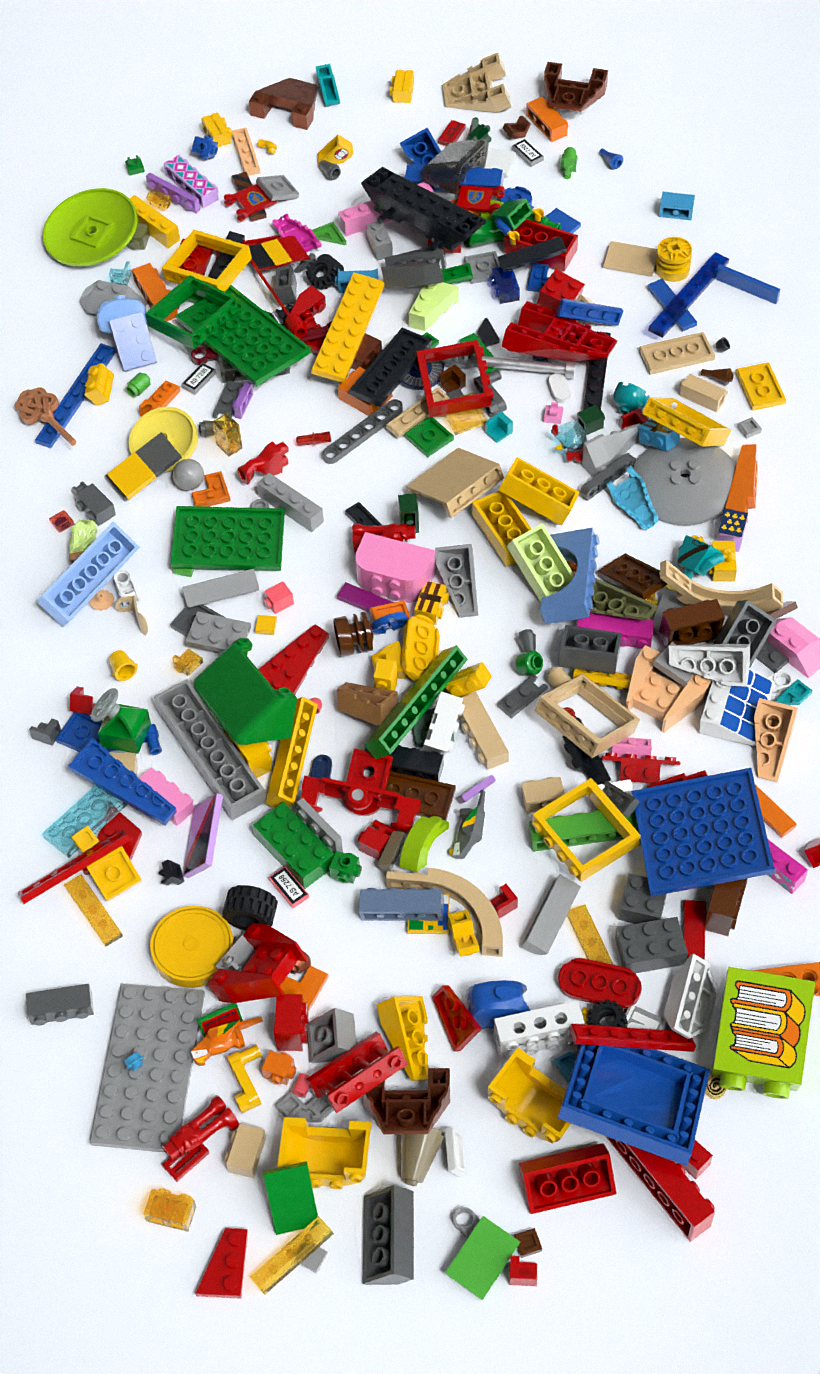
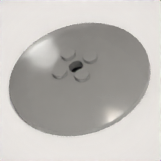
[633,438,736,526]

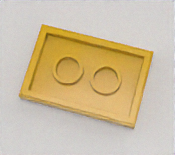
[736,362,786,411]

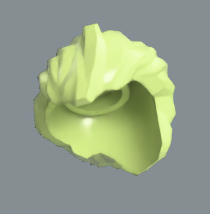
[69,519,98,553]

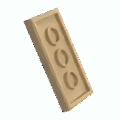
[639,332,715,375]

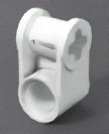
[114,570,141,607]

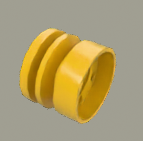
[655,236,693,282]

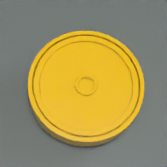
[150,906,234,988]

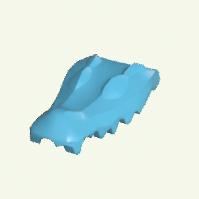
[606,465,659,530]

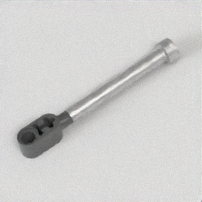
[441,354,575,379]

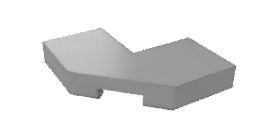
[275,1091,334,1123]

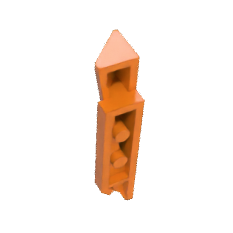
[725,444,758,523]

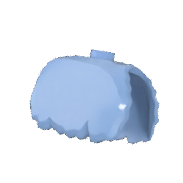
[96,295,147,335]

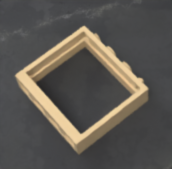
[535,674,640,758]

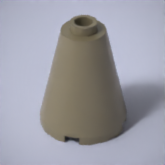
[401,1128,445,1187]

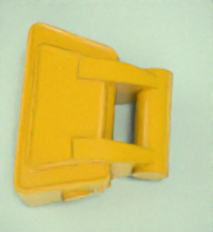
[371,641,407,679]

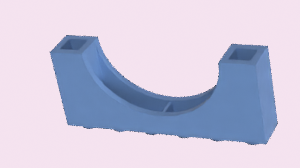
[540,527,600,624]

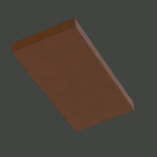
[597,553,668,600]
[386,771,456,821]

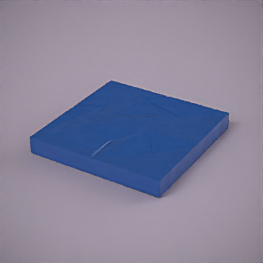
[557,1044,710,1166]

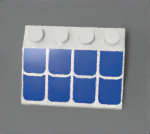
[700,669,775,746]

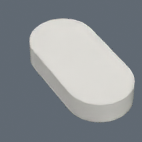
[549,373,571,403]

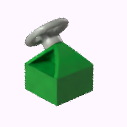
[91,688,151,754]

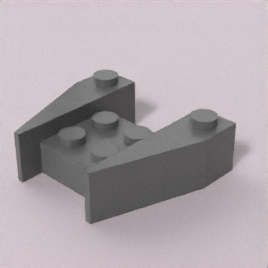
[381,247,447,288]

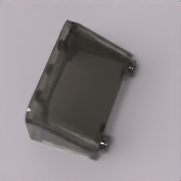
[421,139,489,195]

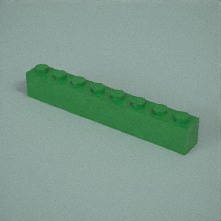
[364,645,468,759]

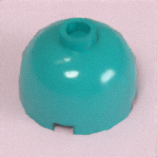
[613,382,650,414]

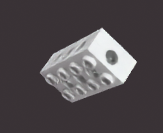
[494,1000,585,1060]

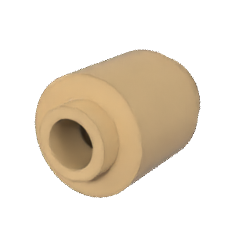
[547,667,572,688]

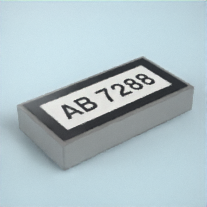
[512,139,544,167]
[181,362,217,395]

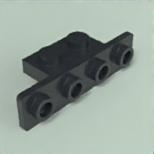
[562,717,611,785]

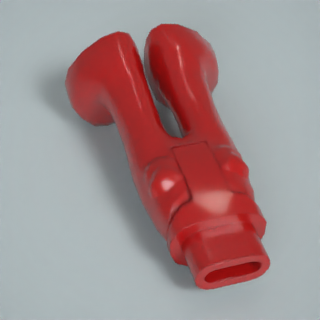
[352,523,416,555]
[162,1095,239,1160]

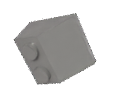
[307,1008,357,1063]

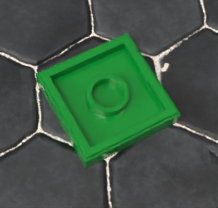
[405,417,454,458]

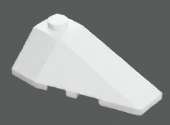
[669,644,750,686]

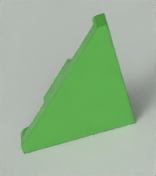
[312,222,347,245]

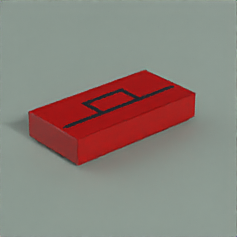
[438,120,466,148]

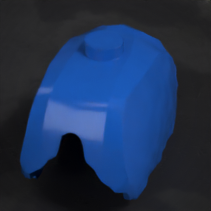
[465,980,530,1030]

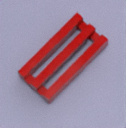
[162,1144,210,1182]

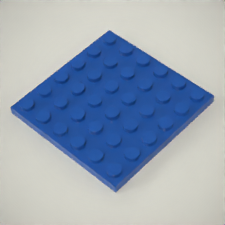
[632,767,775,897]

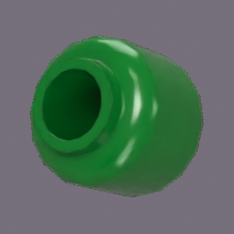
[515,650,544,676]

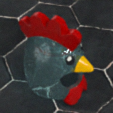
[551,421,587,463]

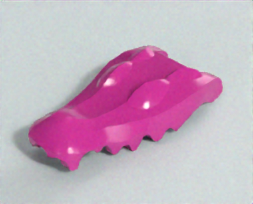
[272,213,322,252]

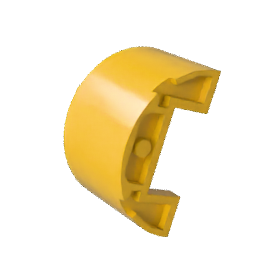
[488,1047,572,1144]
[277,1117,372,1190]

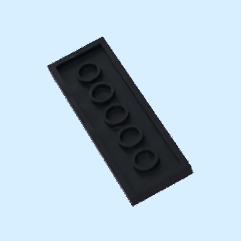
[350,327,432,407]

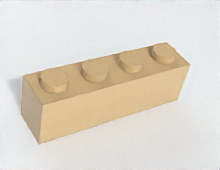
[457,692,509,770]

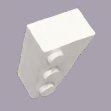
[422,692,465,757]

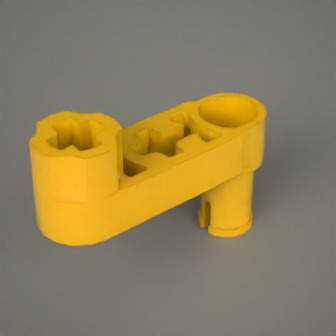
[226,1044,262,1114]

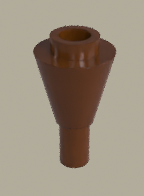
[701,368,734,385]

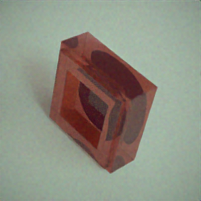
[49,510,74,533]

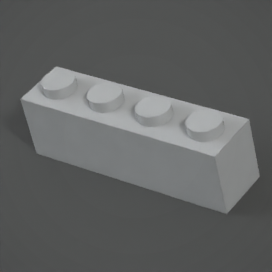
[257,473,324,532]

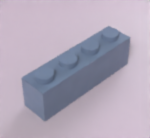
[359,888,444,921]

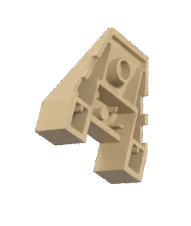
[442,52,512,112]

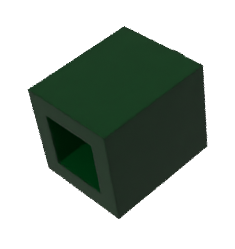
[576,405,605,436]

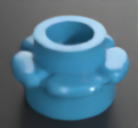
[124,1052,144,1072]

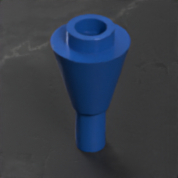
[599,148,624,169]

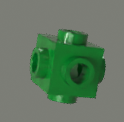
[329,851,362,884]

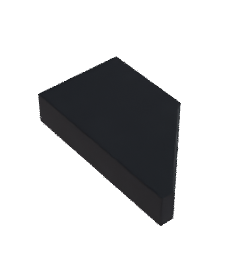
[477,318,500,347]

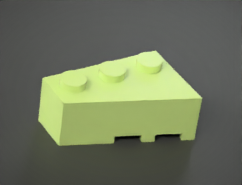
[409,282,459,331]

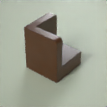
[439,365,466,393]

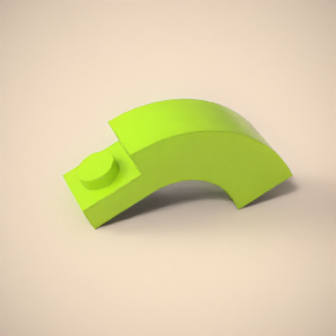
[399,816,449,872]

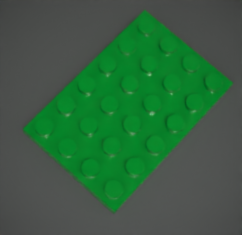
[171,506,285,571]

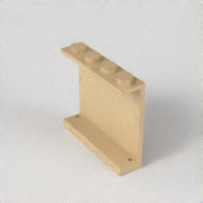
[406,447,504,518]

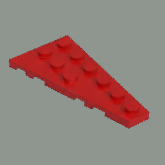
[258,624,329,695]

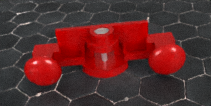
[294,749,422,834]

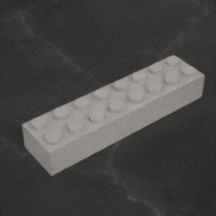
[153,679,266,821]

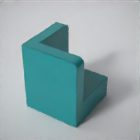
[485,411,513,443]

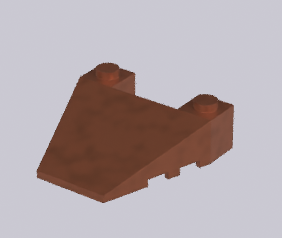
[544,61,608,112]
[249,78,318,130]
[363,1068,450,1135]

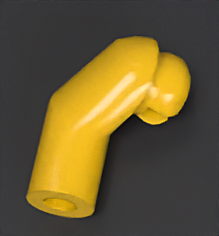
[258,139,277,154]

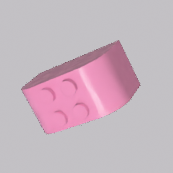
[355,532,436,603]

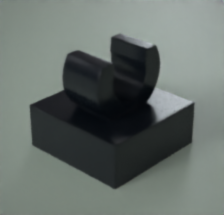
[158,859,185,886]

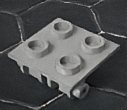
[215,935,256,971]

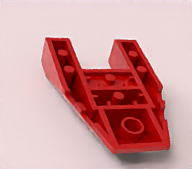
[502,301,618,362]

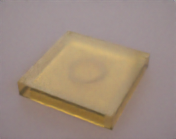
[445,393,487,435]

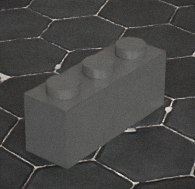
[26,983,94,1026]

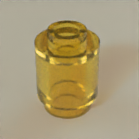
[147,190,171,211]

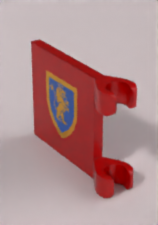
[223,184,277,222]
[457,185,505,214]

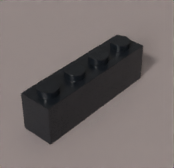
[364,745,444,781]

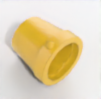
[108,650,138,681]

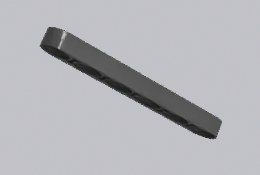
[323,399,403,464]

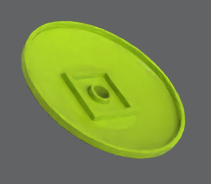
[43,188,138,266]

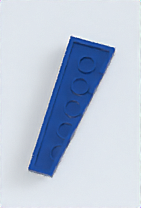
[68,738,177,826]

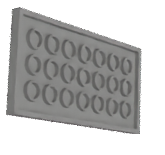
[90,983,205,1153]

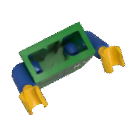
[492,198,544,245]

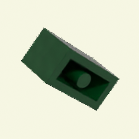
[398,493,419,533]

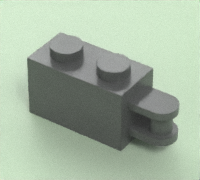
[275,264,297,304]
[72,481,116,526]

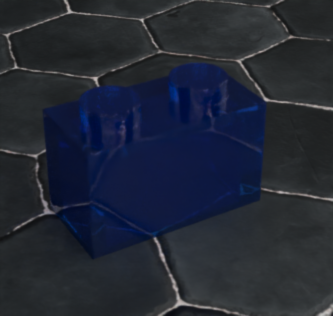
[489,267,520,304]

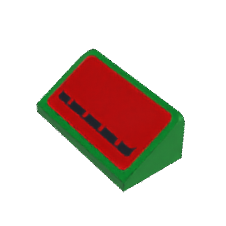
[197,1003,243,1037]

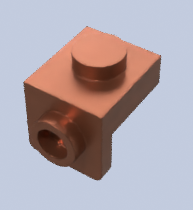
[502,116,531,138]

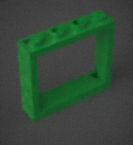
[145,275,238,350]

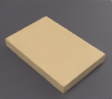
[603,241,657,277]

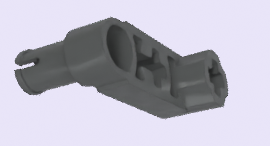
[473,369,507,417]

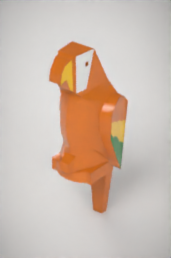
[191,1017,263,1066]

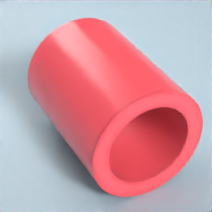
[292,1073,310,1098]

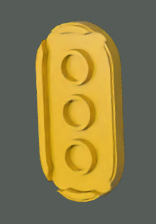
[401,615,440,681]

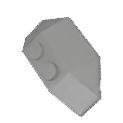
[79,280,147,315]

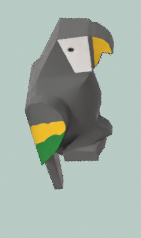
[449,790,485,859]

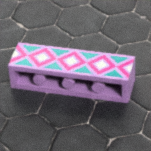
[163,154,219,209]

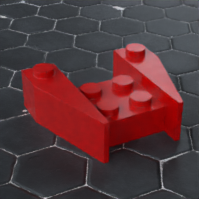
[207,923,308,1003]

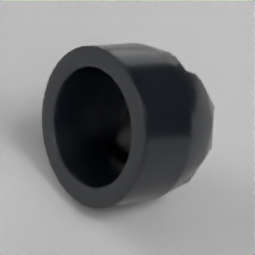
[716,337,730,352]

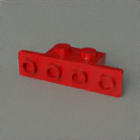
[601,752,681,783]

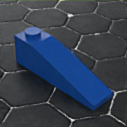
[400,127,449,166]

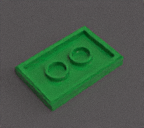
[263,1161,320,1235]

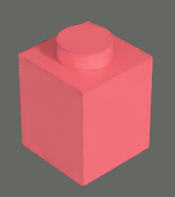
[263,581,294,614]

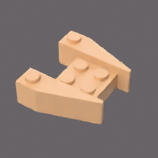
[626,645,713,733]

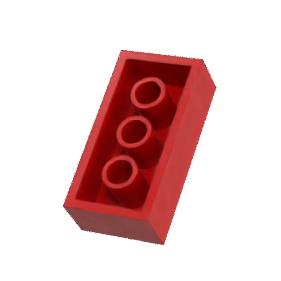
[504,219,578,271]

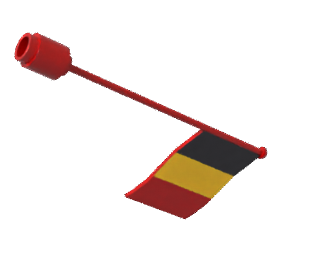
[249,236,310,339]

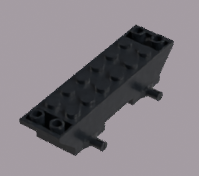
[361,167,486,251]

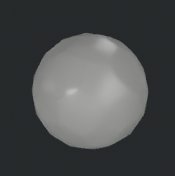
[173,459,205,490]

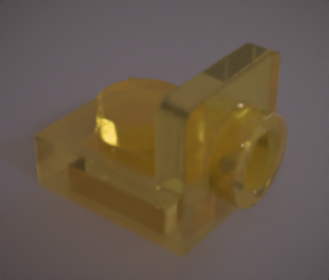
[172,648,203,676]

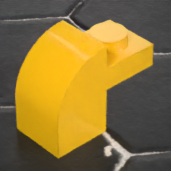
[448,910,480,957]

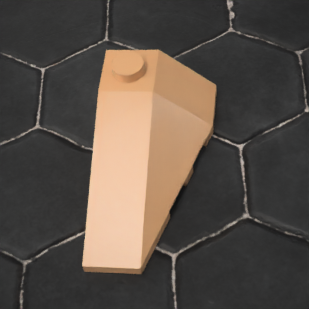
[754,698,798,783]

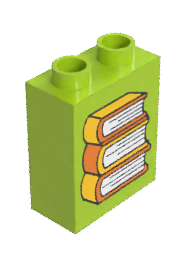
[711,967,815,1099]

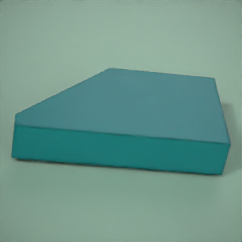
[774,679,813,705]

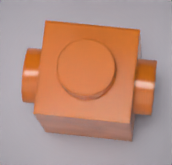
[262,1050,297,1086]

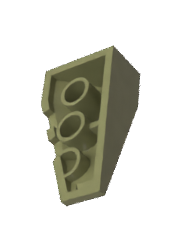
[590,578,658,621]

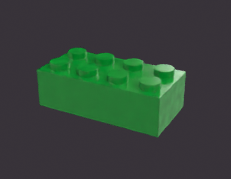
[252,802,335,889]

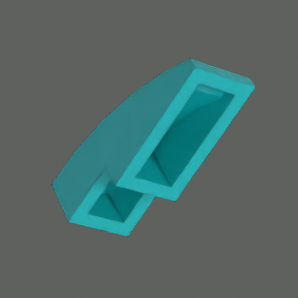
[315,64,341,107]

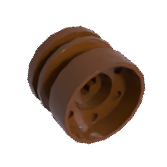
[333,612,374,657]

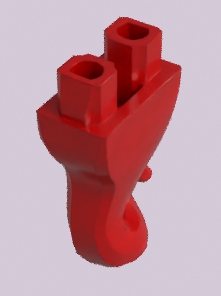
[238,441,289,485]

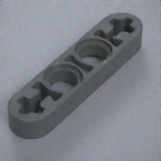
[580,453,636,500]

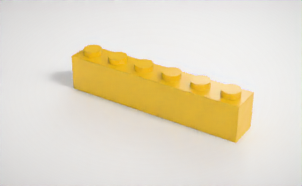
[265,696,318,808]

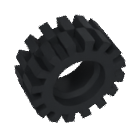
[306,257,338,290]
[587,1000,628,1027]

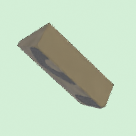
[378,831,405,874]

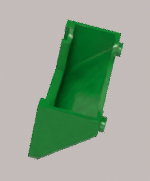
[193,638,297,745]

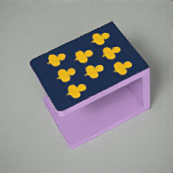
[717,508,748,552]

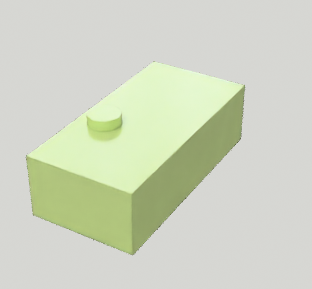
[507,523,575,602]

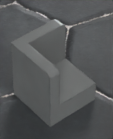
[29,718,61,746]

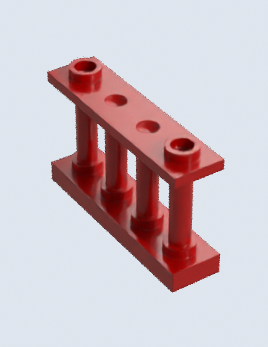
[306,1031,408,1113]

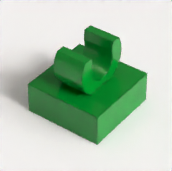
[125,155,145,176]

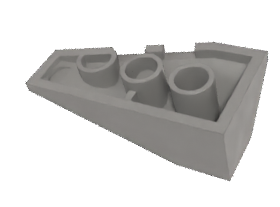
[582,423,641,477]
[435,544,479,618]

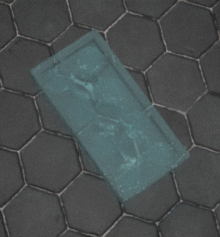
[42,786,127,858]

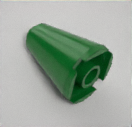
[463,216,506,247]

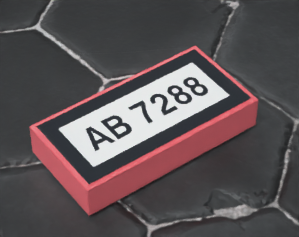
[269,866,309,908]

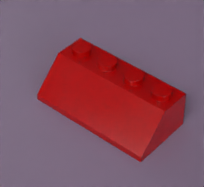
[518,1143,617,1214]

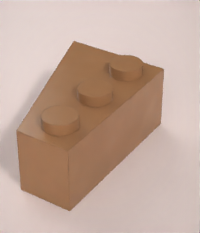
[337,682,398,726]

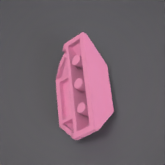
[766,617,820,679]

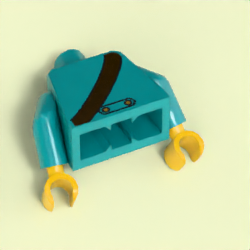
[677,535,736,580]

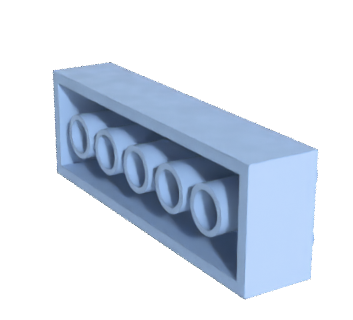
[36,521,140,627]

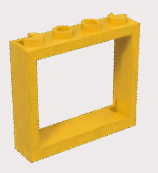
[162,229,252,292]
[642,397,732,447]
[532,778,641,882]

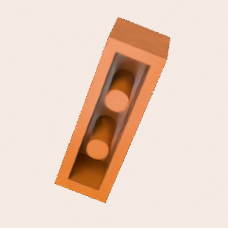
[526,96,569,143]

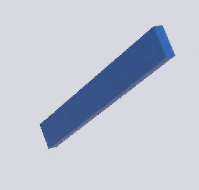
[35,343,116,448]

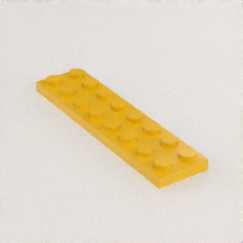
[311,272,385,383]

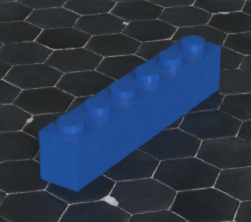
[405,164,504,193]

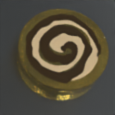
[705,1076,726,1100]

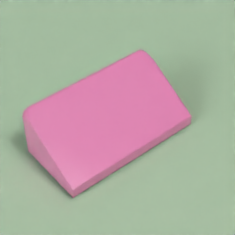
[612,738,652,759]

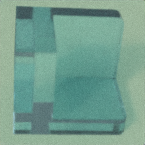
[109,261,132,286]

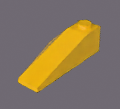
[376,996,428,1081]

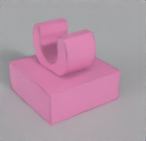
[544,402,564,424]

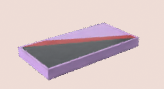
[183,793,223,879]

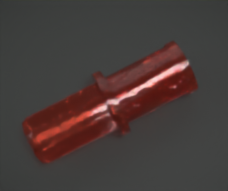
[296,431,332,446]

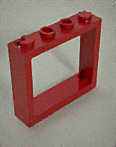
[416,340,494,418]

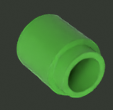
[126,372,151,397]

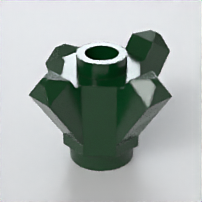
[466,117,492,148]

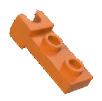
[139,380,180,417]

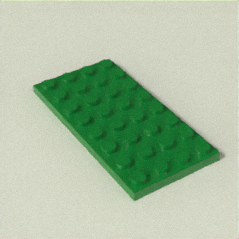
[175,285,311,387]

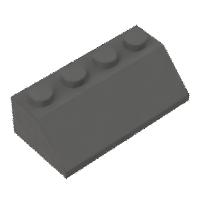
[363,1185,414,1285]

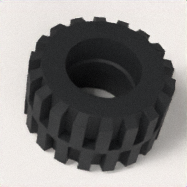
[222,885,278,931]

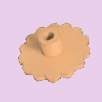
[89,589,114,611]

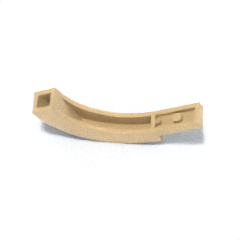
[659,560,783,616]
[386,867,503,957]

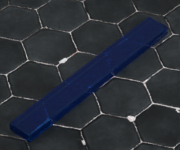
[648,252,730,338]

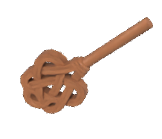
[14,387,77,446]

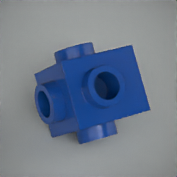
[191,135,218,160]

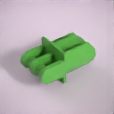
[560,147,578,179]

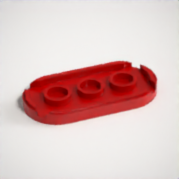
[558,958,642,1009]

